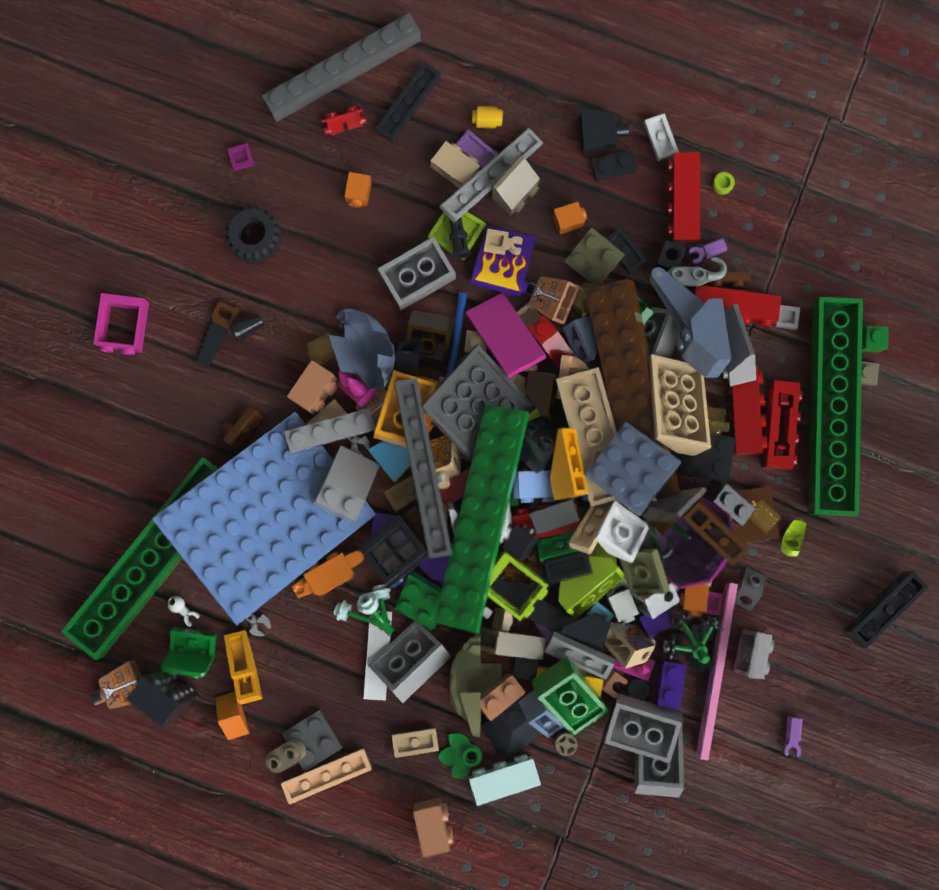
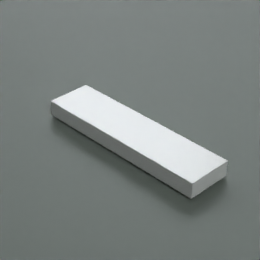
[364,611,392,701]

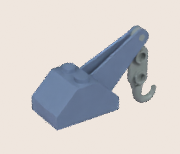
[649,257,731,378]

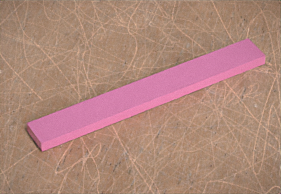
[696,582,738,761]

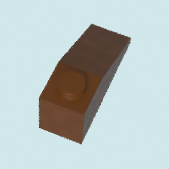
[683,498,749,565]

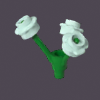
[334,585,394,635]

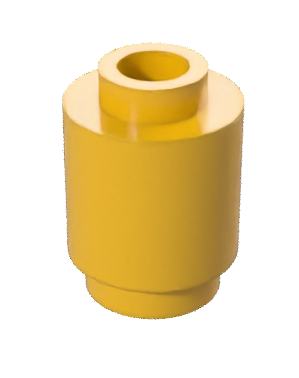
[472,106,503,128]

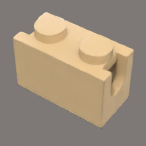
[431,141,480,188]

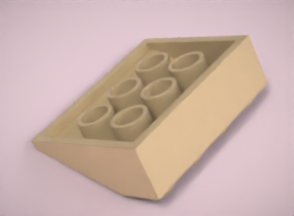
[649,354,711,456]

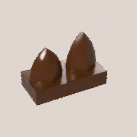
[220,406,265,451]

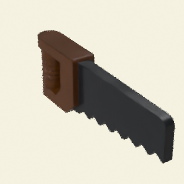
[195,300,241,368]

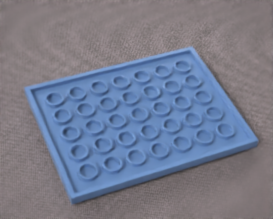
[152,412,376,625]

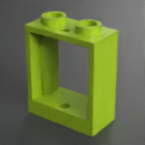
[487,550,548,621]

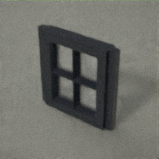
[358,515,428,589]

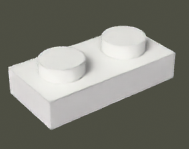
[644,113,679,161]

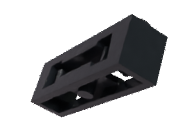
[843,571,929,649]

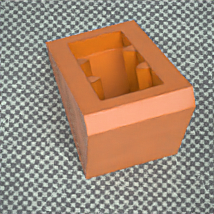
[216,691,250,740]

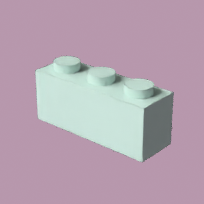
[469,754,541,806]

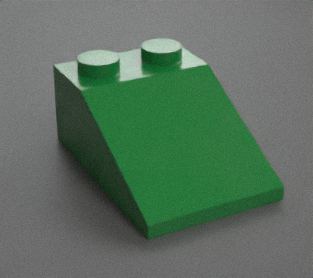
[531,656,609,736]

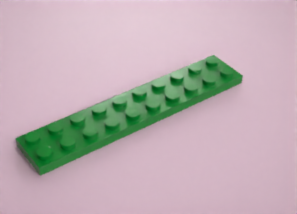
[434,404,529,633]

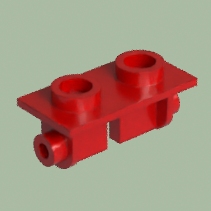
[321,105,366,136]

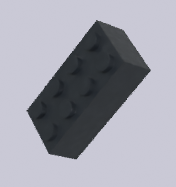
[125,670,199,728]

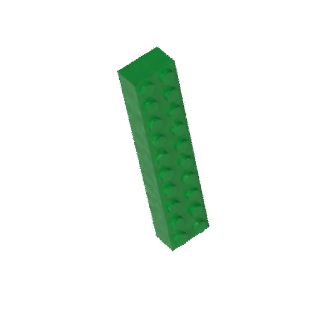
[808,297,863,517]
[61,457,219,660]

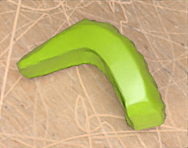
[780,519,806,557]

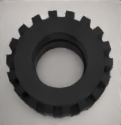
[225,205,282,264]

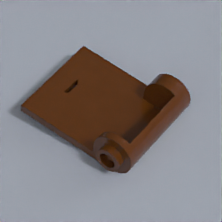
[732,486,780,543]

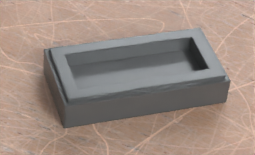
[530,498,580,534]

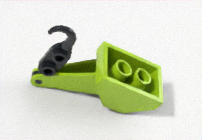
[559,503,674,618]

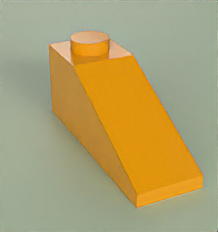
[550,428,589,500]

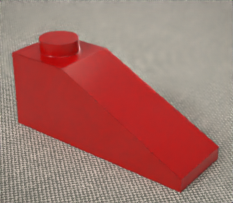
[528,315,574,373]

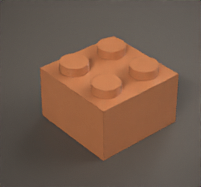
[287,360,338,416]
[413,797,453,857]

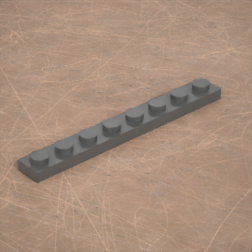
[394,378,452,559]

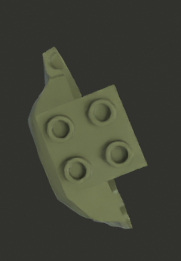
[450,632,502,737]

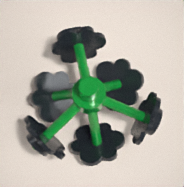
[663,614,724,673]

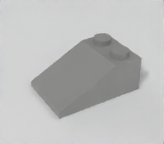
[312,446,380,524]
[733,629,774,679]
[635,724,684,797]

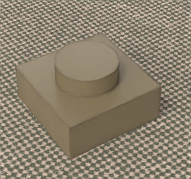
[861,361,880,386]

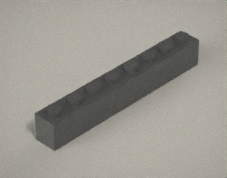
[262,13,421,122]

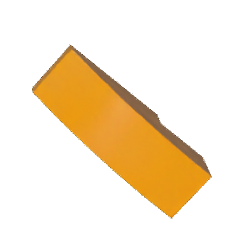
[224,630,262,705]

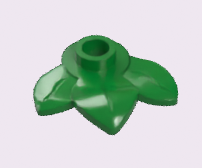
[438,733,482,778]

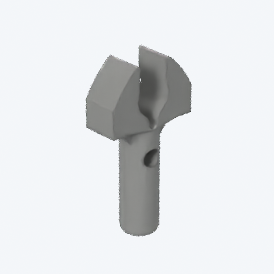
[347,436,371,457]
[246,614,271,636]

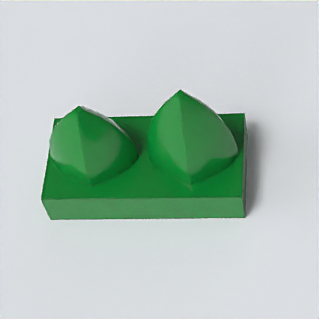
[537,531,582,564]

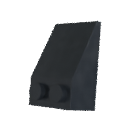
[671,434,736,483]

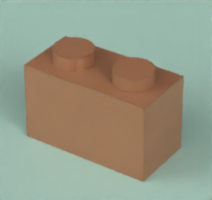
[480,673,526,721]

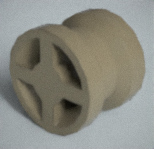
[554,731,577,756]

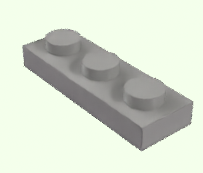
[545,632,615,680]

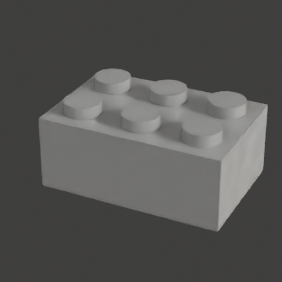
[378,237,456,311]

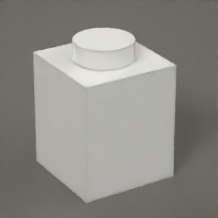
[606,589,639,624]

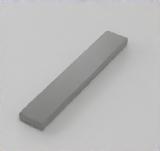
[440,128,543,223]

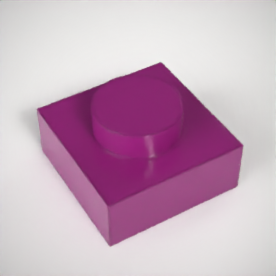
[227,143,255,171]
[707,591,724,616]

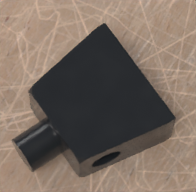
[579,109,629,156]

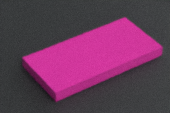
[466,293,546,379]

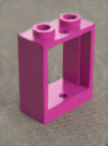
[93,293,149,355]

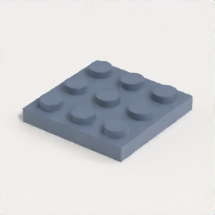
[585,422,681,517]

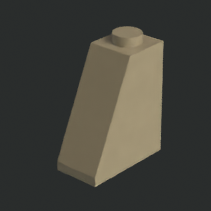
[479,627,546,660]

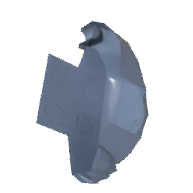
[329,309,396,389]

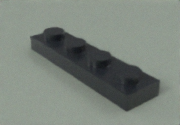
[375,62,442,143]

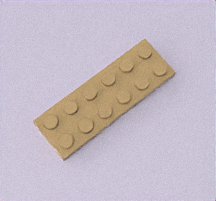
[556,367,617,507]

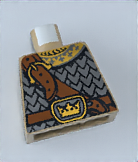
[430,436,461,489]
[604,623,655,668]

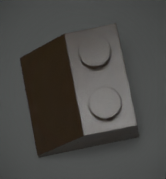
[406,310,455,367]

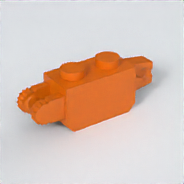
[292,551,365,598]

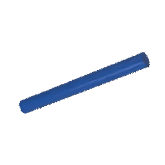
[446,293,467,377]

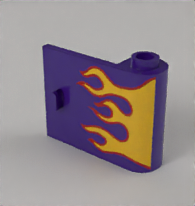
[471,225,536,297]

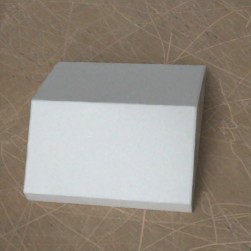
[595,501,649,563]

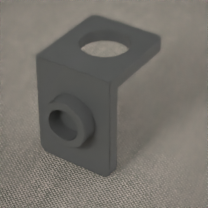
[735,568,766,611]

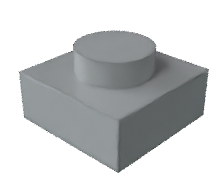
[774,305,800,330]

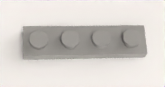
[284,408,376,453]

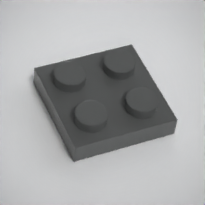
[282,709,343,772]

